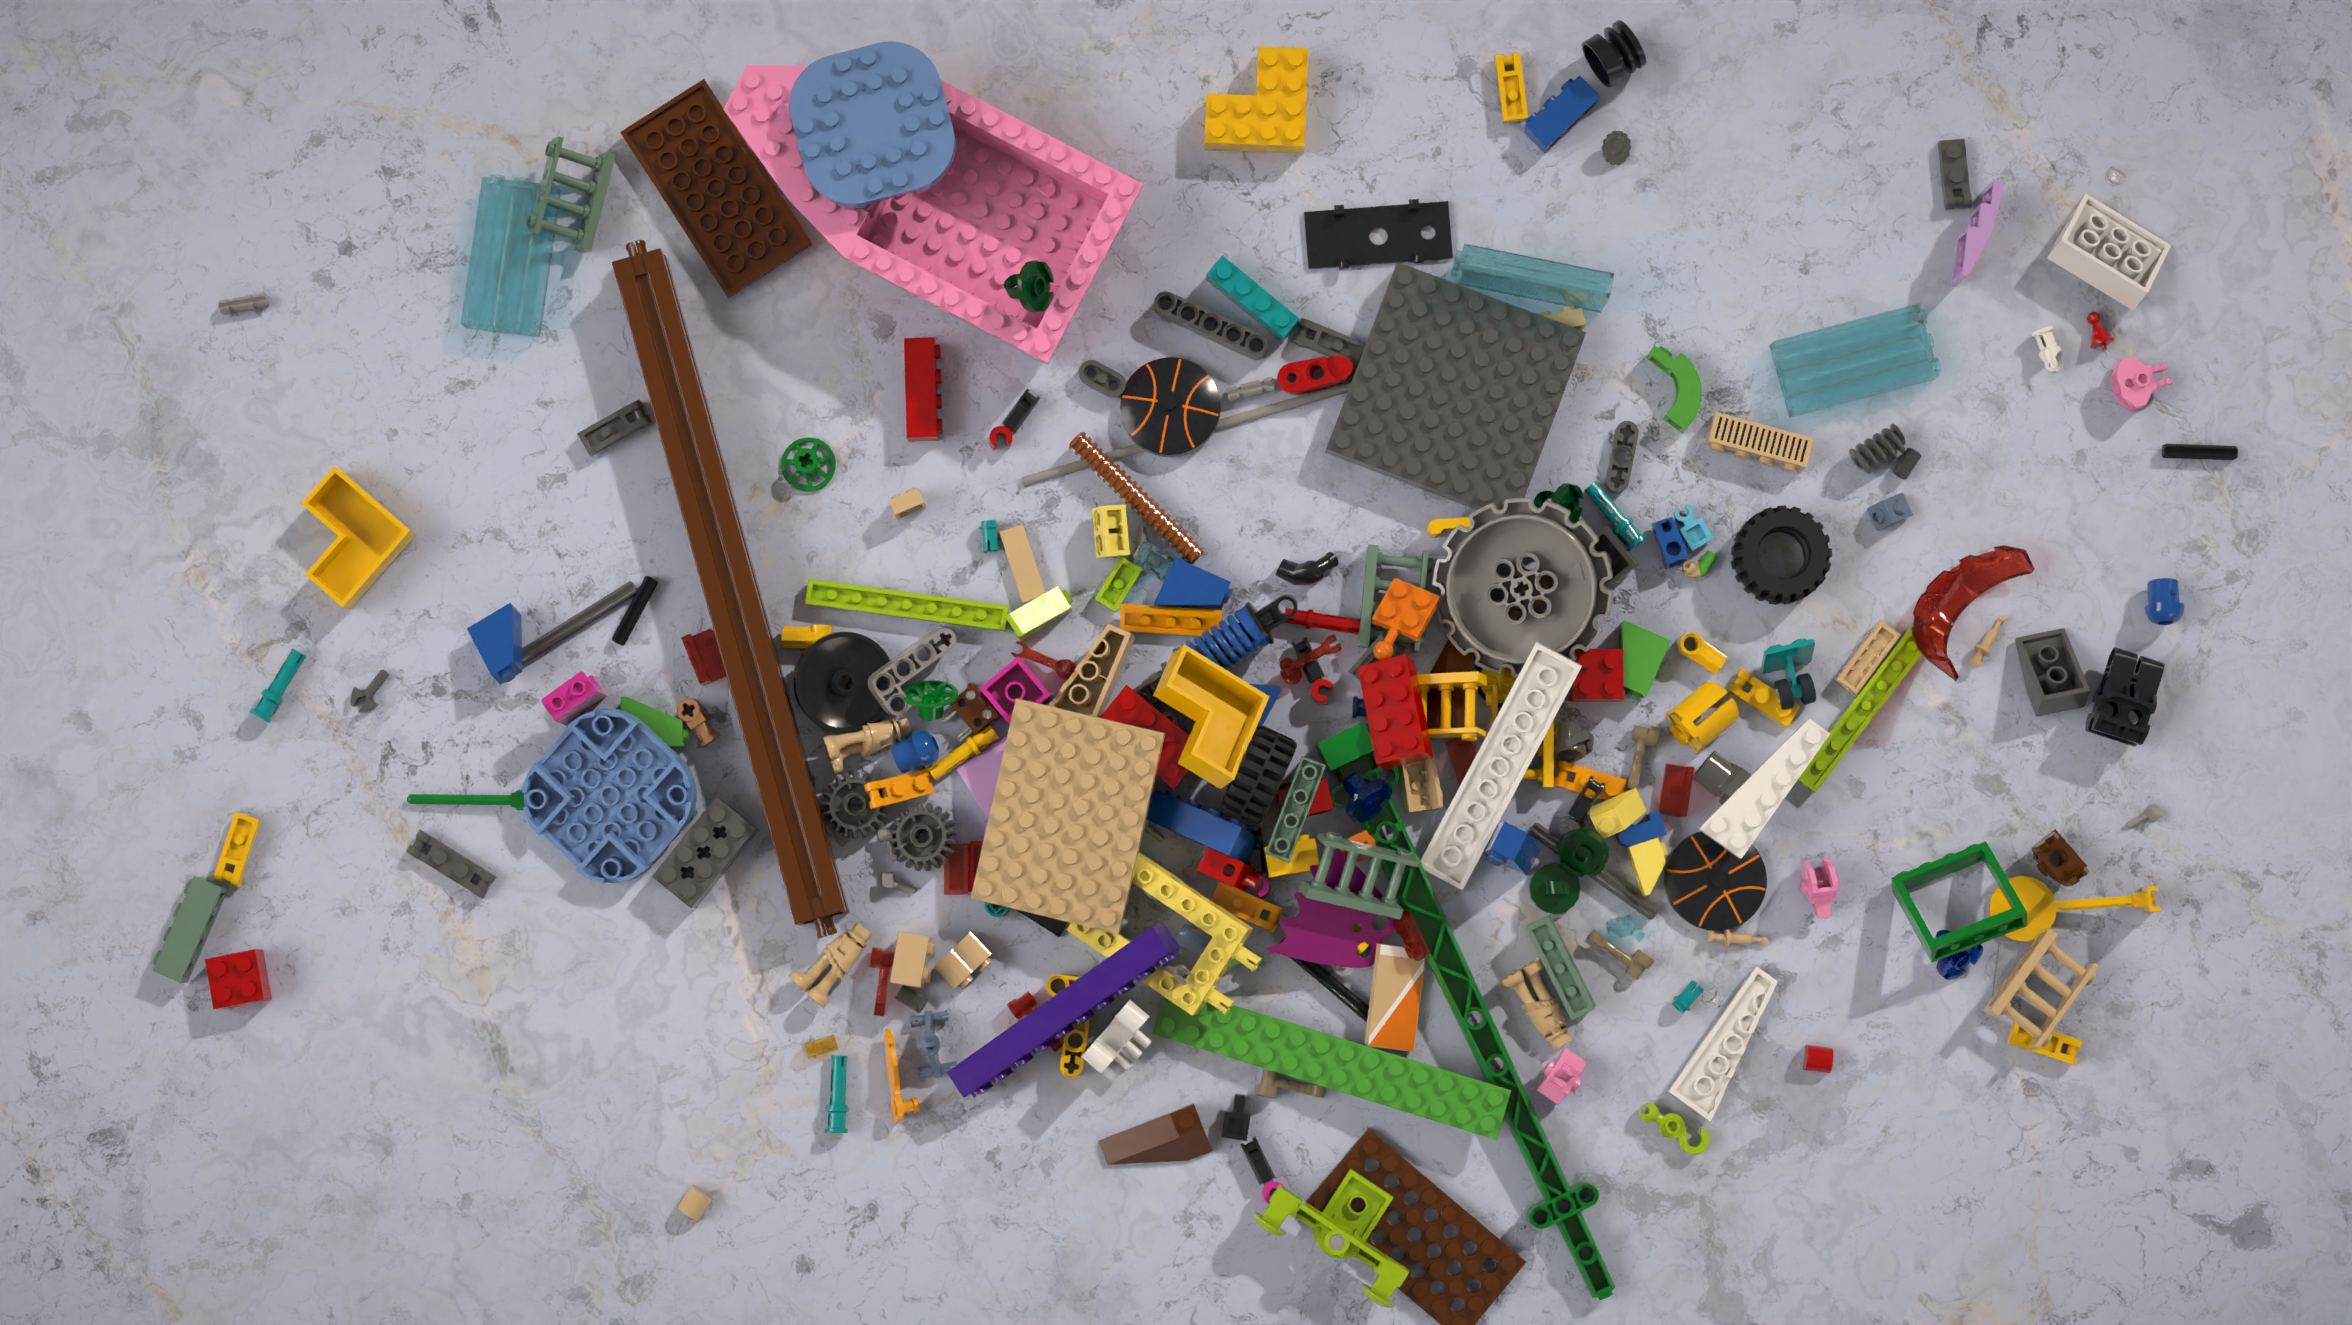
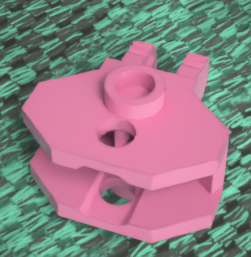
[2110,357,2173,411]
[1801,858,1839,920]
[1536,1048,1587,1105]

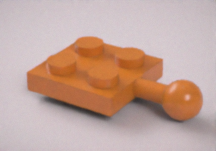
[1372,578,1441,661]

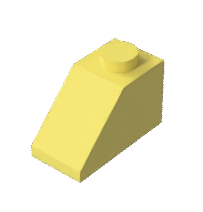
[1590,788,1647,839]
[1626,838,1668,896]

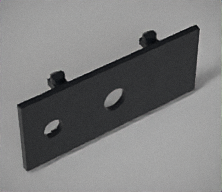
[1304,199,1453,270]

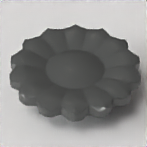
[1601,131,1631,165]

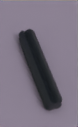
[2161,444,2238,460]
[612,576,658,646]

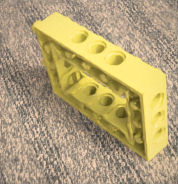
[1066,852,1262,1016]

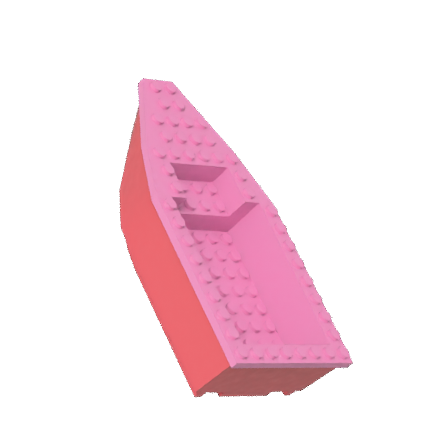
[723,65,1143,364]

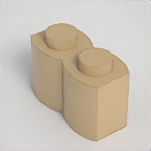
[934,932,993,989]

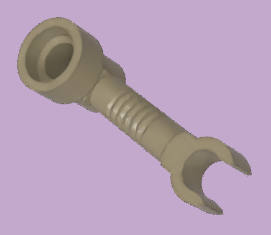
[1627,725,1660,790]
[1588,929,1654,980]
[1256,1070,1326,1099]

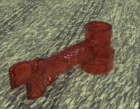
[1280,635,1342,685]
[1011,641,1077,681]
[870,947,895,1016]
[1006,991,1063,1052]

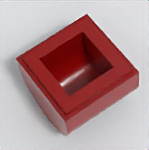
[1803,1045,1834,1073]

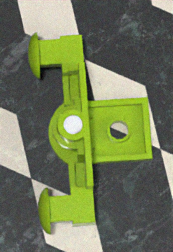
[1253,1168,1409,1308]

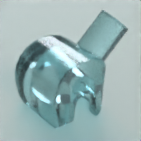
[1606,914,1645,942]

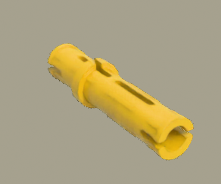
[928,725,999,781]

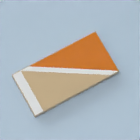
[1364,944,1426,1052]

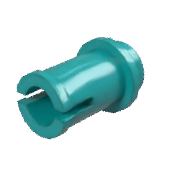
[979,520,999,552]
[1672,980,1704,1014]

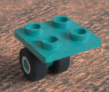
[1761,638,1816,710]

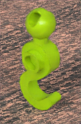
[1639,1103,1710,1155]

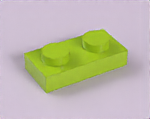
[1095,556,1143,613]

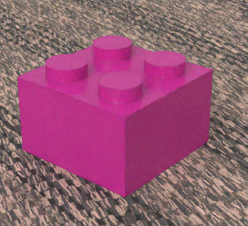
[979,656,1052,725]

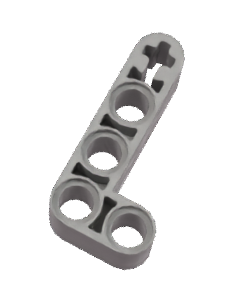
[868,628,956,716]

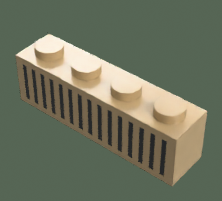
[1705,412,1814,473]

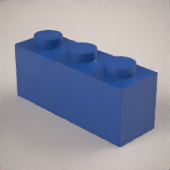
[1524,75,1601,153]

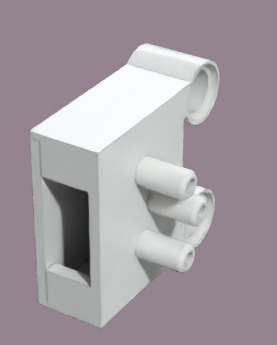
[1082,1000,1151,1074]

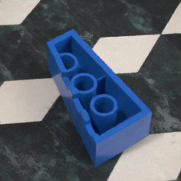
[1146,790,1260,864]
[1482,821,1541,876]

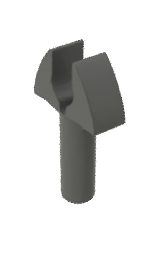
[351,669,389,713]

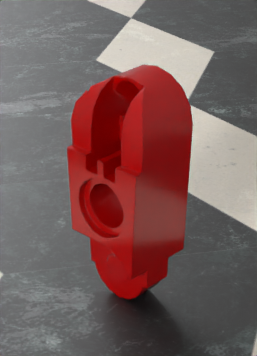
[1277,355,1354,395]

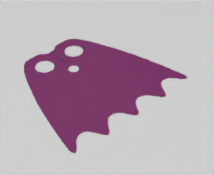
[1267,848,1397,968]

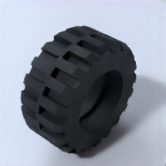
[1731,505,1832,605]
[1219,726,1297,828]

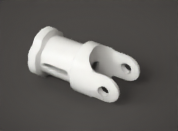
[2031,326,2063,372]

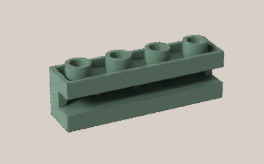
[1265,756,1326,863]
[153,876,229,983]
[1525,914,1596,1020]

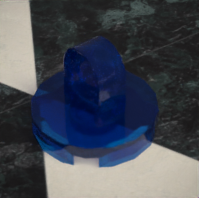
[1343,773,1392,823]
[1935,930,1983,980]

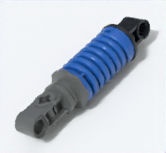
[1133,594,1298,705]

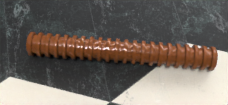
[1069,432,1205,564]

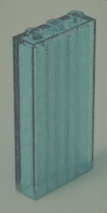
[461,174,561,338]
[1450,244,1614,313]
[1769,303,1941,418]

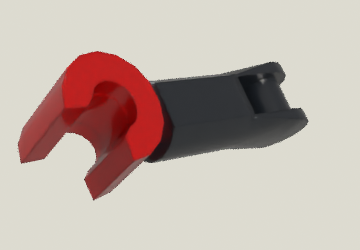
[989,388,1041,450]
[1291,637,1334,705]

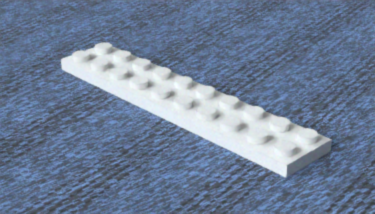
[1420,642,1582,890]

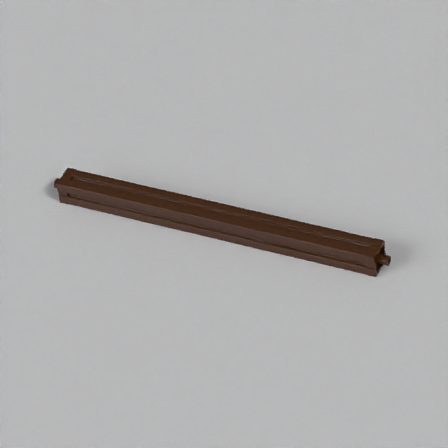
[612,240,850,939]

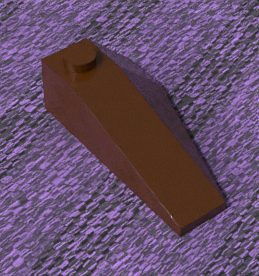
[1427,639,1474,729]
[1099,1103,1212,1165]

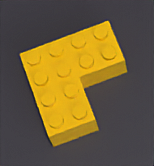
[1204,46,1308,154]
[301,466,416,611]
[1153,644,1270,789]

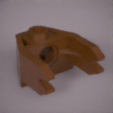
[2032,829,2089,887]

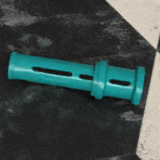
[1584,481,1647,551]
[250,648,307,723]
[825,1055,849,1133]

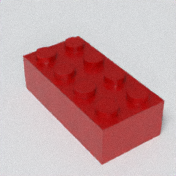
[1357,654,1434,770]
[1100,685,1190,789]

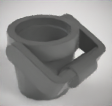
[1554,722,1594,763]

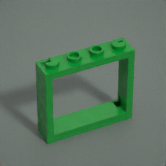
[1891,841,2027,963]

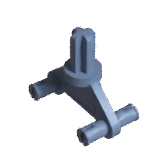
[910,1010,957,1078]

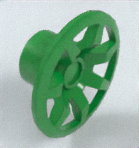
[781,437,836,492]
[903,680,958,721]

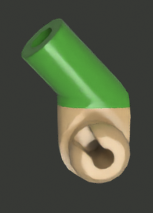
[1682,550,1718,578]

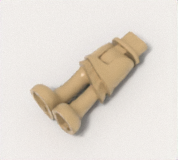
[822,718,912,775]
[789,922,872,1008]
[1501,958,1572,1050]

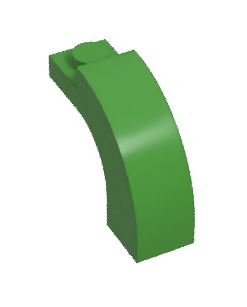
[1646,345,1702,434]

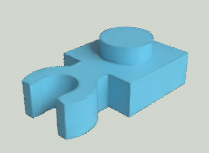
[1673,504,1714,552]

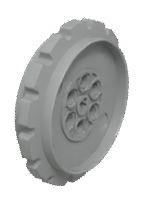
[1433,497,1614,678]

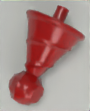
[2086,312,2115,351]

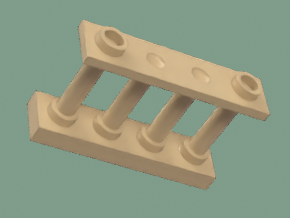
[1983,928,2099,1048]

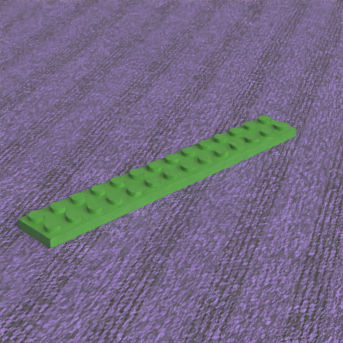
[1152,997,1511,1140]

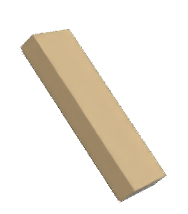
[999,524,1046,604]

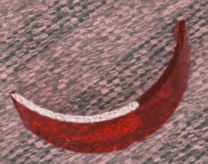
[1911,545,2034,681]

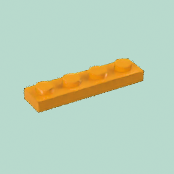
[1120,603,1222,636]

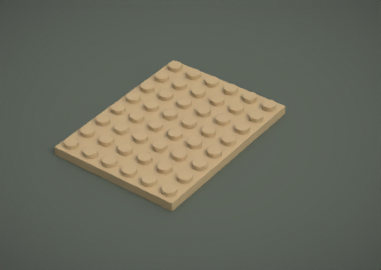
[971,698,1166,934]

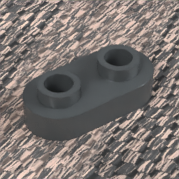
[1079,360,1126,398]

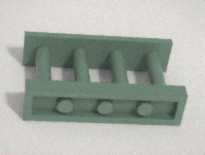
[526,136,616,253]
[1358,544,1433,653]
[1299,831,1419,920]

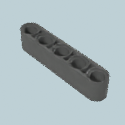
[1154,291,1268,360]

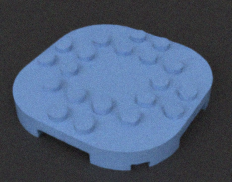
[789,41,956,208]
[522,708,697,883]

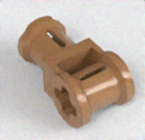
[677,699,721,748]

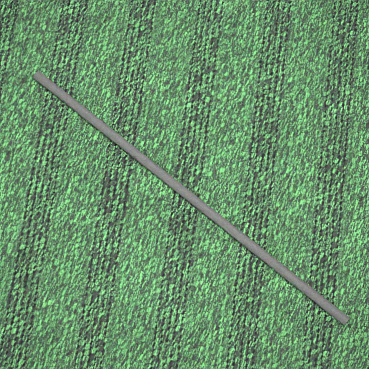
[1022,381,1352,487]

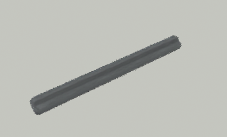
[522,581,637,665]
[1529,822,1659,920]

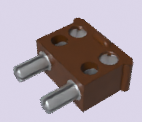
[940,683,1001,742]

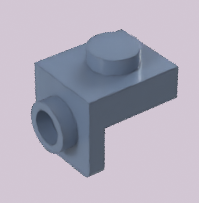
[1867,492,1913,531]

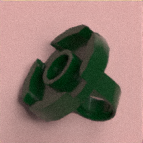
[1003,260,1054,312]
[1534,483,1583,523]
[1557,829,1609,877]
[1529,863,1581,914]

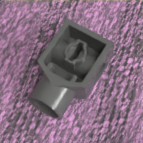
[1692,750,1751,805]

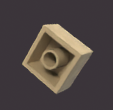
[890,931,936,988]

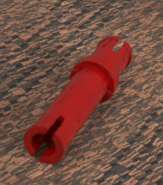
[1283,607,1360,635]

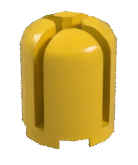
[1664,682,1739,754]

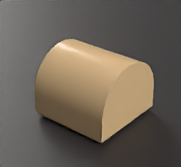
[677,1185,713,1221]

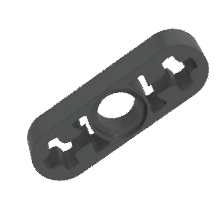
[1605,421,1639,494]

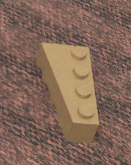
[1048,624,1136,718]

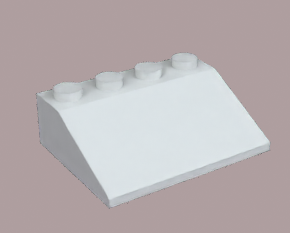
[2047,193,2171,310]

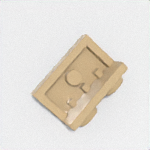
[1398,757,1443,813]

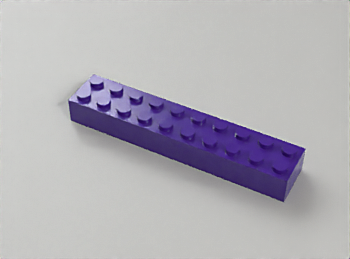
[946,923,1181,1098]

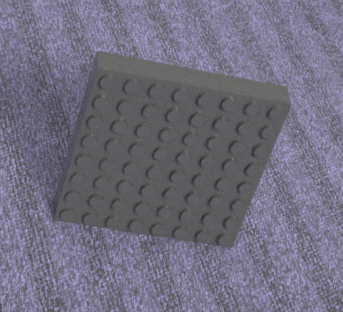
[1325,262,1586,510]

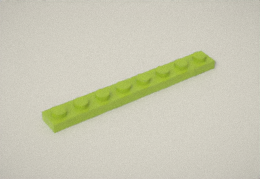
[805,579,1009,632]
[1797,618,1938,793]

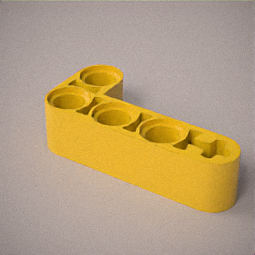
[1046,975,1091,1078]

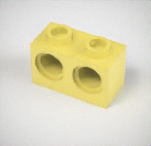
[1092,504,1130,559]

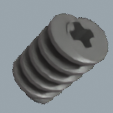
[1849,424,1906,475]

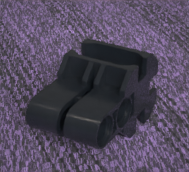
[2085,647,2165,747]

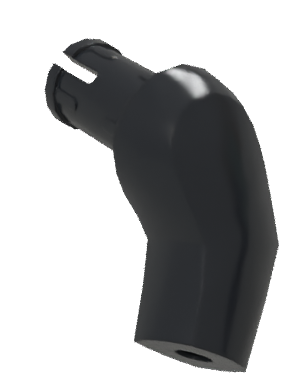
[1276,552,1339,585]

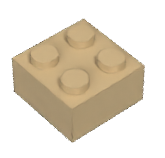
[889,488,926,519]

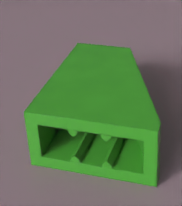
[1619,620,1671,700]
[621,697,690,748]

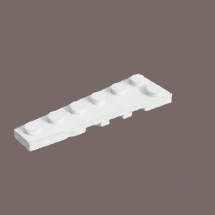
[1699,719,1830,859]
[1668,966,1778,1121]

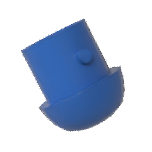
[2144,578,2185,625]
[891,731,939,773]

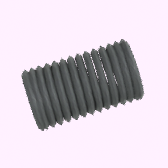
[1892,448,1921,480]
[895,985,928,1014]

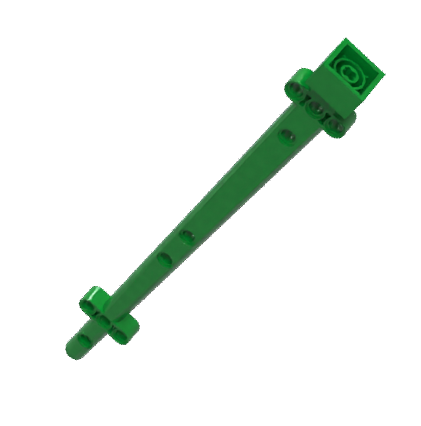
[1315,721,1615,1300]

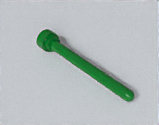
[407,790,525,810]

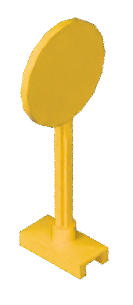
[1989,876,2161,942]

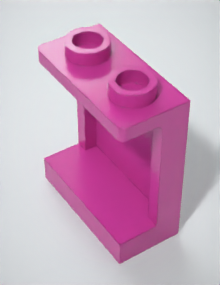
[541,671,607,726]

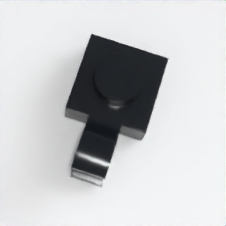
[1221,1094,1251,1141]

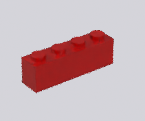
[904,337,943,442]

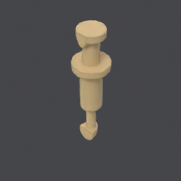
[1968,616,2007,668]
[1708,929,1768,947]

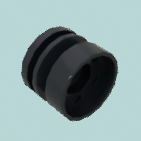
[1582,20,1647,88]

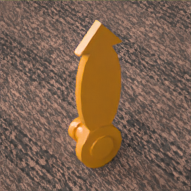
[883,1029,919,1123]

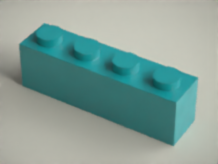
[1206,255,1300,343]

